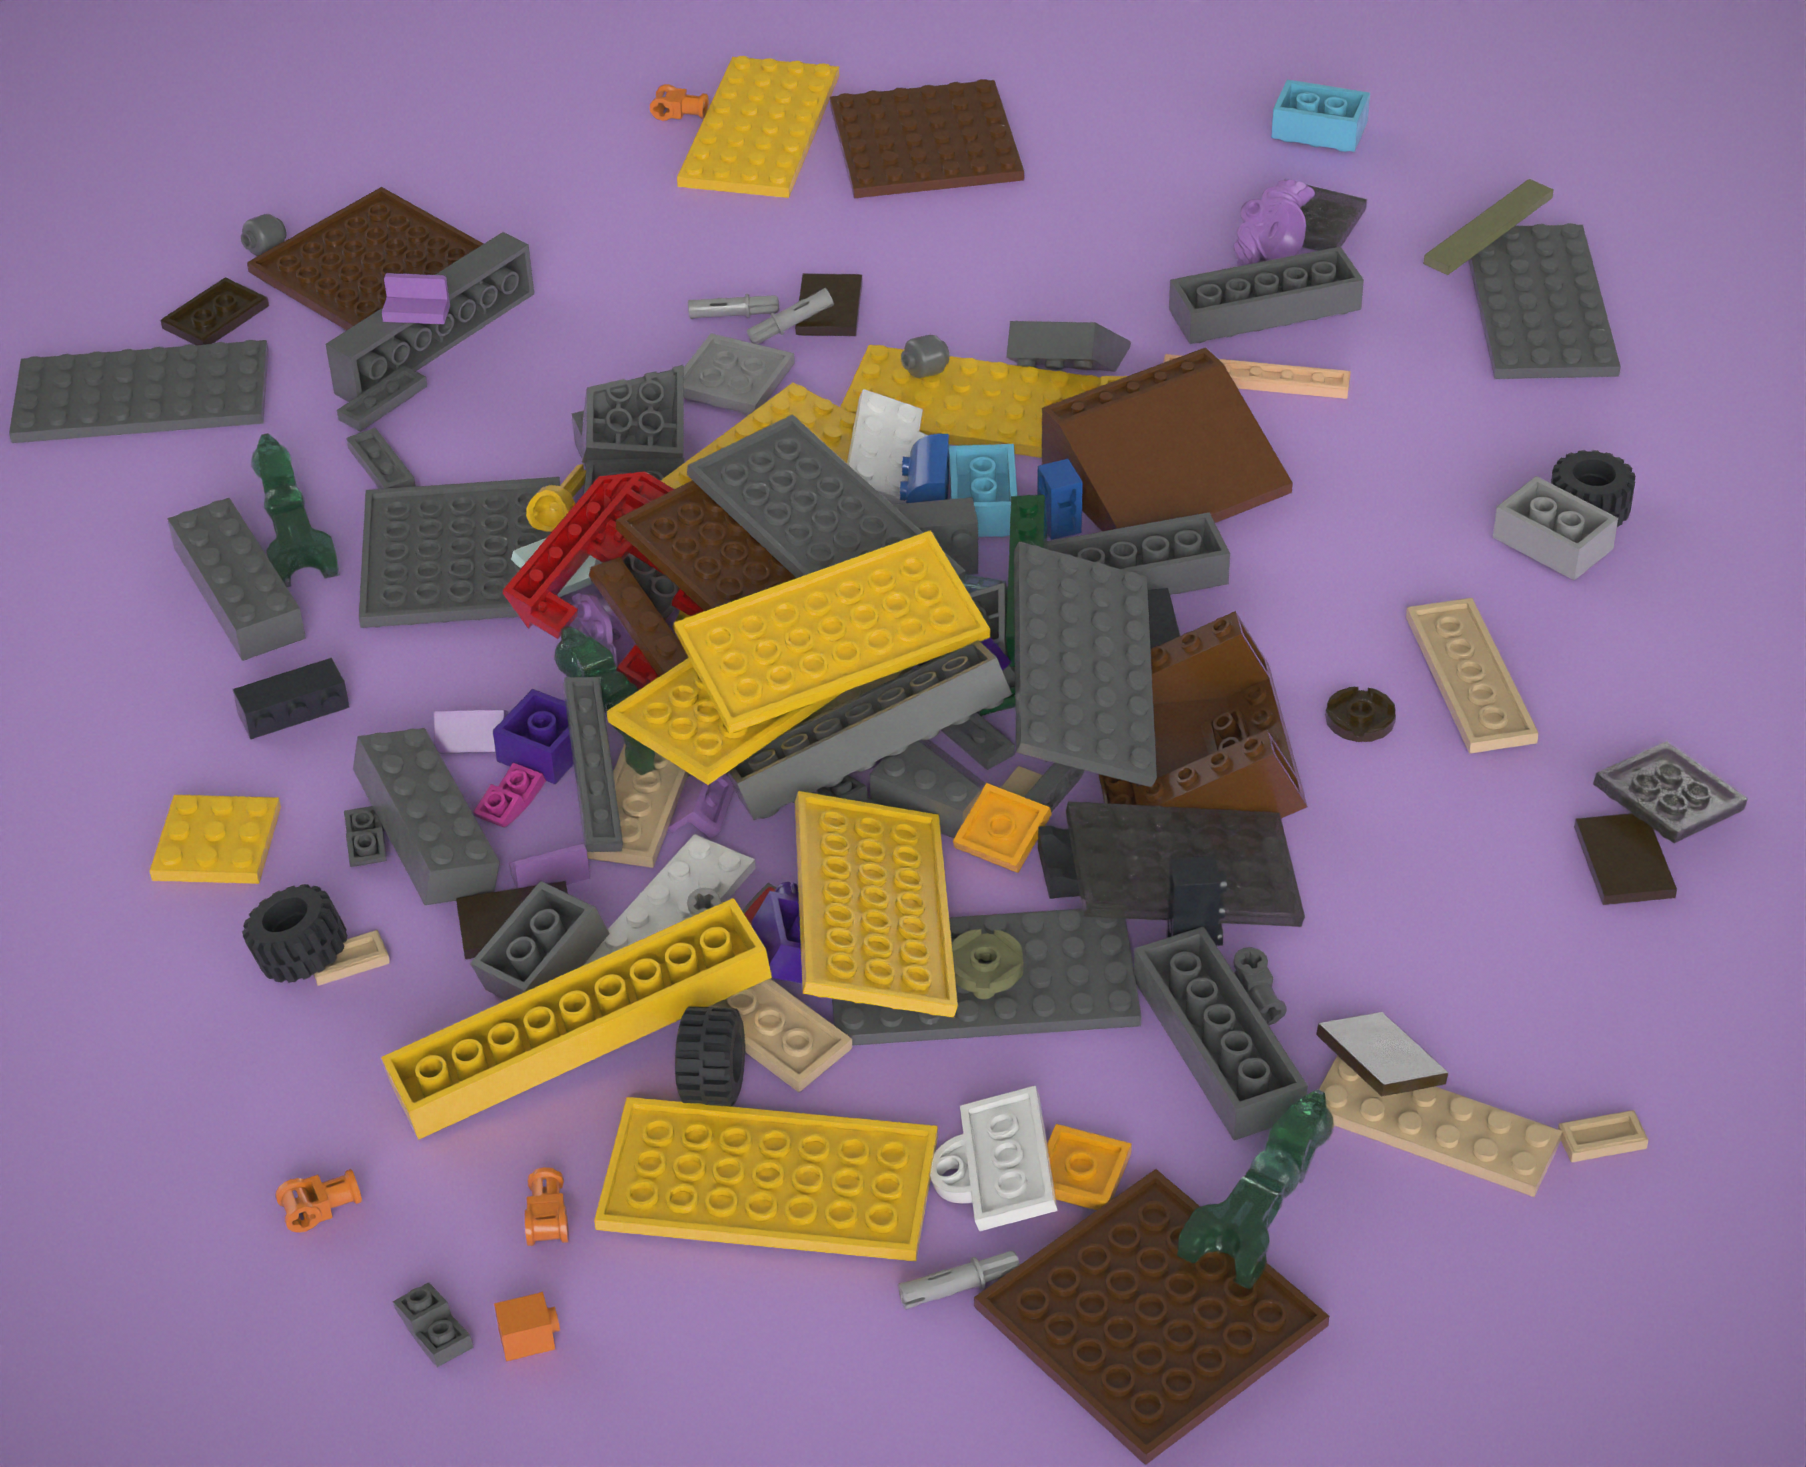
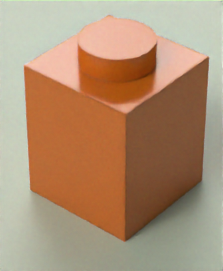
[494,1292,560,1361]

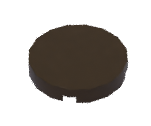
[1325,687,1396,742]

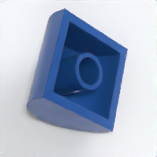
[900,434,949,503]

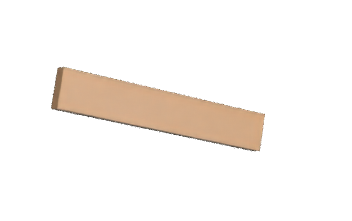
[1163,354,1351,399]

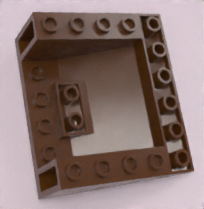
[1042,347,1293,531]
[1098,611,1308,835]

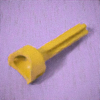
[526,464,586,532]

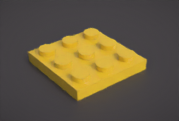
[150,795,281,884]

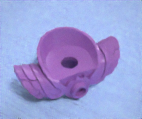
[1233,180,1315,266]
[566,593,636,688]

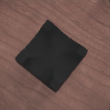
[1037,820,1124,899]

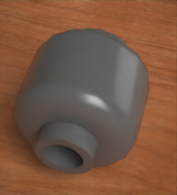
[241,214,286,256]
[901,335,950,378]

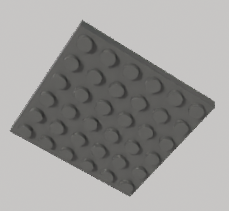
[359,477,562,628]

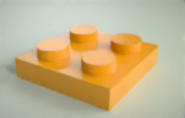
[953,783,1052,873]
[1047,1124,1132,1210]

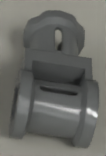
[1233,947,1287,1026]

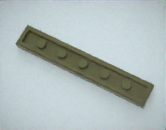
[1423,179,1554,275]

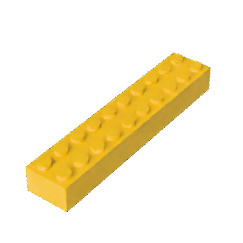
[381,898,772,1140]

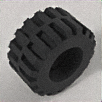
[1551,450,1636,527]
[242,884,348,983]
[675,1006,745,1106]

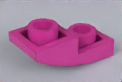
[473,763,546,828]

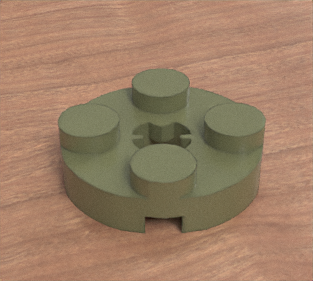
[952,929,1024,999]

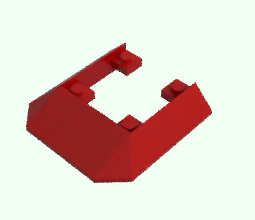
[503,471,704,690]

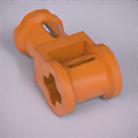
[649,84,709,121]
[525,1167,569,1246]
[275,1169,362,1233]

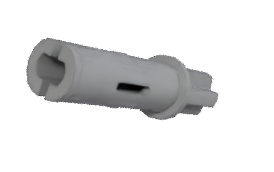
[747,288,834,344]
[688,294,779,319]
[898,1251,1020,1310]

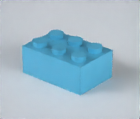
[1271,79,1370,152]
[949,444,1017,537]

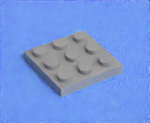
[684,333,795,414]

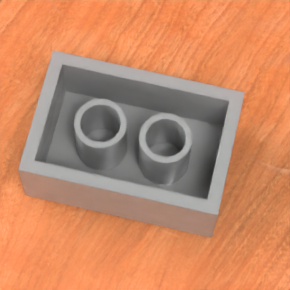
[1493,476,1618,581]

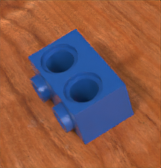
[1037,459,1083,540]

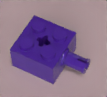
[493,689,574,784]
[751,882,802,984]

